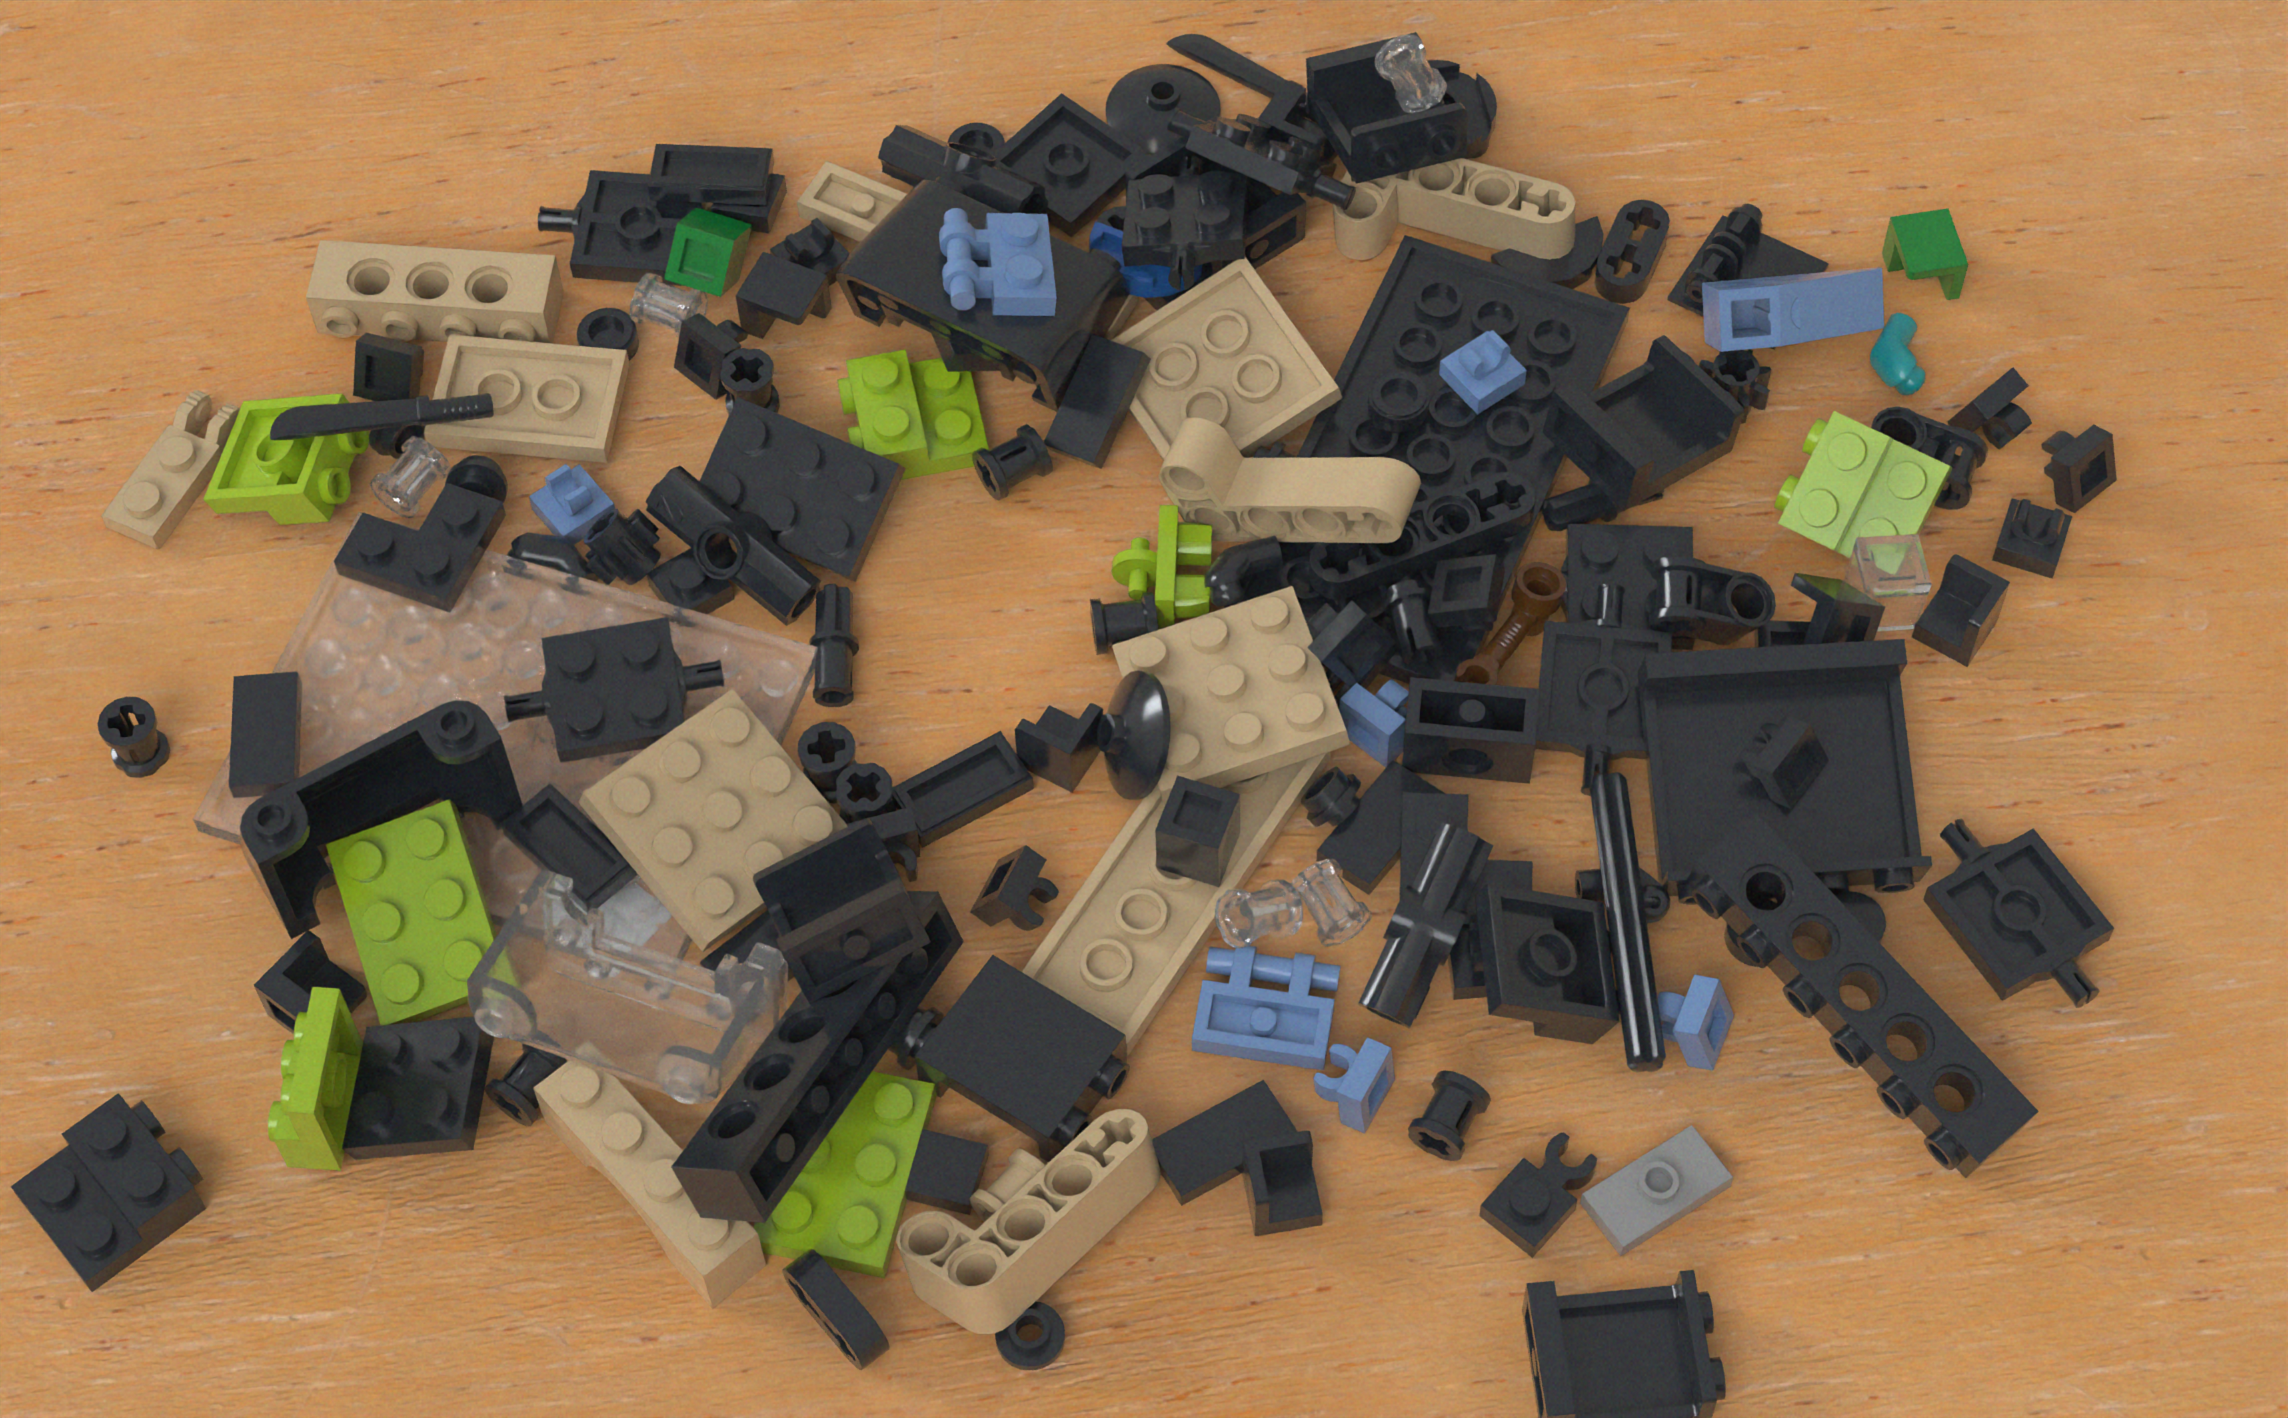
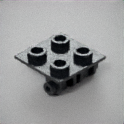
[1667,204,1829,350]

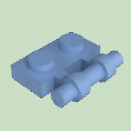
[939,208,1057,316]
[1192,944,1341,1070]

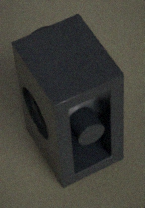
[1402,677,1540,784]

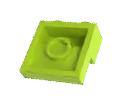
[837,349,989,480]
[203,393,369,525]
[1774,411,1953,580]
[268,987,363,1171]

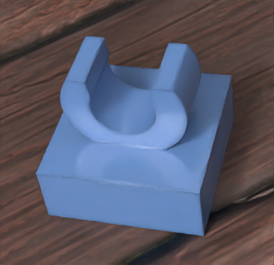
[1439,330,1527,415]
[529,464,615,545]
[1339,679,1409,767]
[1658,975,1734,1071]
[1313,1037,1395,1134]

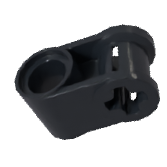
[1871,406,1988,510]
[1649,556,1776,645]

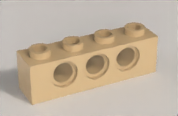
[306,240,564,344]

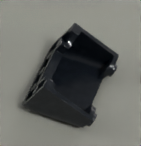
[836,177,1130,412]
[240,700,523,939]

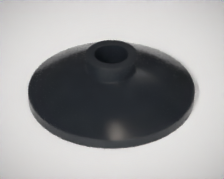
[1105,64,1221,154]
[1097,671,1171,800]

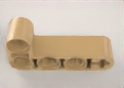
[1333,158,1575,260]
[1158,417,1421,543]
[896,1109,1161,1334]

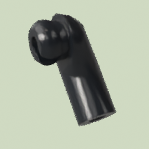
[506,532,599,595]
[1204,536,1283,607]
[1575,867,1671,923]

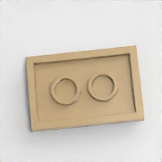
[424,334,630,463]

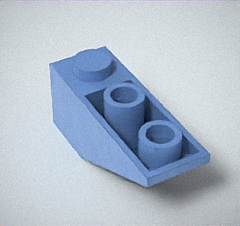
[1702,267,1884,352]

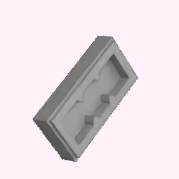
[1580,1125,1733,1256]

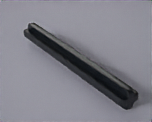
[1590,772,1666,1072]

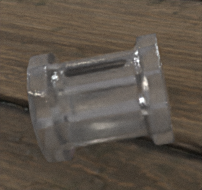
[1374,34,1447,114]
[630,273,708,339]
[370,436,451,518]
[1288,859,1372,947]
[1215,879,1303,948]

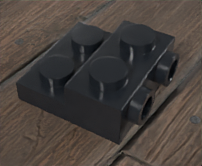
[1475,883,1620,1044]
[11,1093,206,1292]

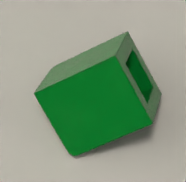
[664,208,752,297]
[1882,208,1969,300]

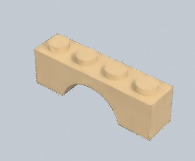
[533,1047,766,1309]

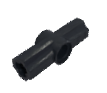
[878,125,1049,214]
[645,466,821,626]
[1358,822,1493,1028]

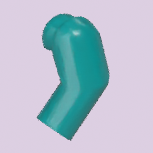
[1870,313,1926,396]

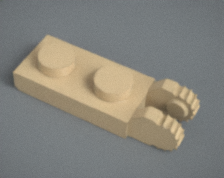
[101,390,240,549]

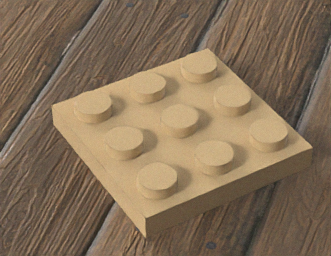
[1111,257,1342,461]
[1112,586,1350,805]
[578,688,848,952]

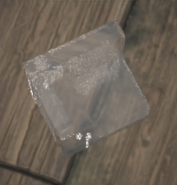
[1843,534,1932,632]

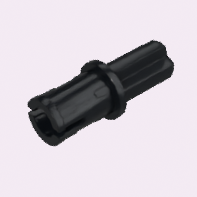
[1542,479,1664,531]
[809,584,859,707]

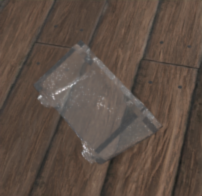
[467,869,788,1104]

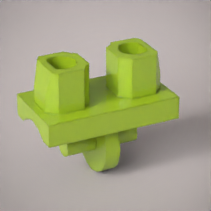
[1111,505,1212,630]

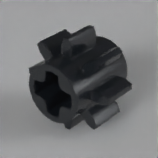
[1699,349,1771,424]
[584,509,661,586]

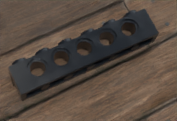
[1687,811,2039,1178]
[671,891,964,1223]

